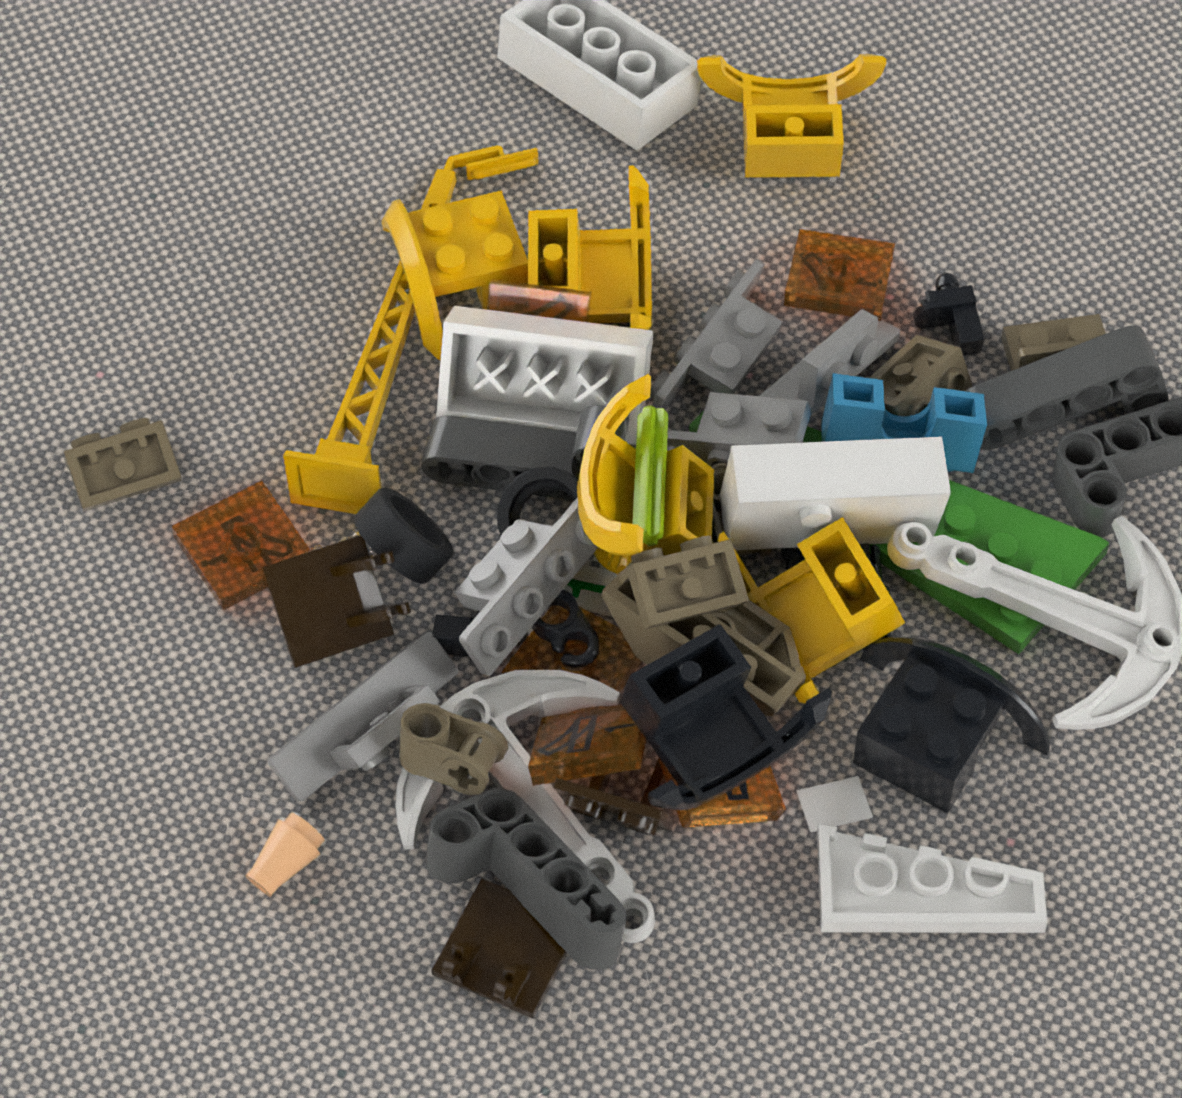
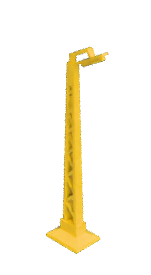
[283,145,539,514]

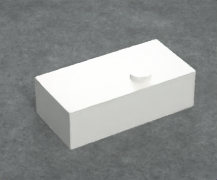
[497,0,701,151]
[720,437,951,550]

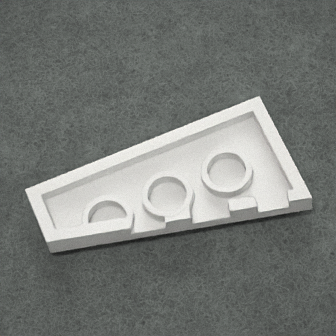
[817,823,1048,933]

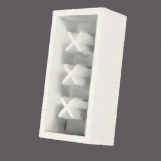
[436,306,654,445]

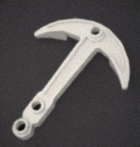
[887,515,1182,730]
[396,670,655,943]

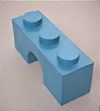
[821,373,987,473]

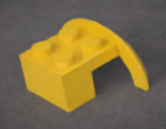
[697,54,887,178]
[528,165,652,330]
[381,190,528,361]
[577,374,714,556]
[718,517,905,704]

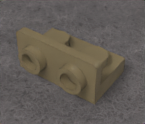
[1001,314,1106,371]
[869,335,972,416]
[64,417,182,512]
[618,536,749,630]

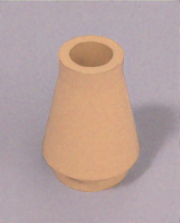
[245,812,325,897]

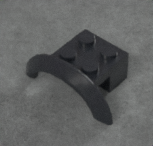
[620,624,832,810]
[853,637,1050,813]

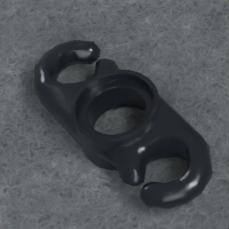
[532,589,600,668]

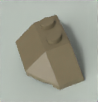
[601,562,806,716]

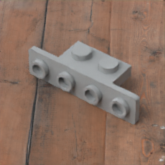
[650,259,783,410]
[759,309,900,415]
[667,392,811,467]
[454,497,598,675]
[268,632,458,801]

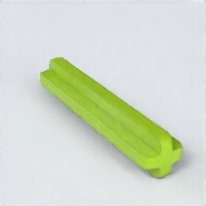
[632,405,668,546]

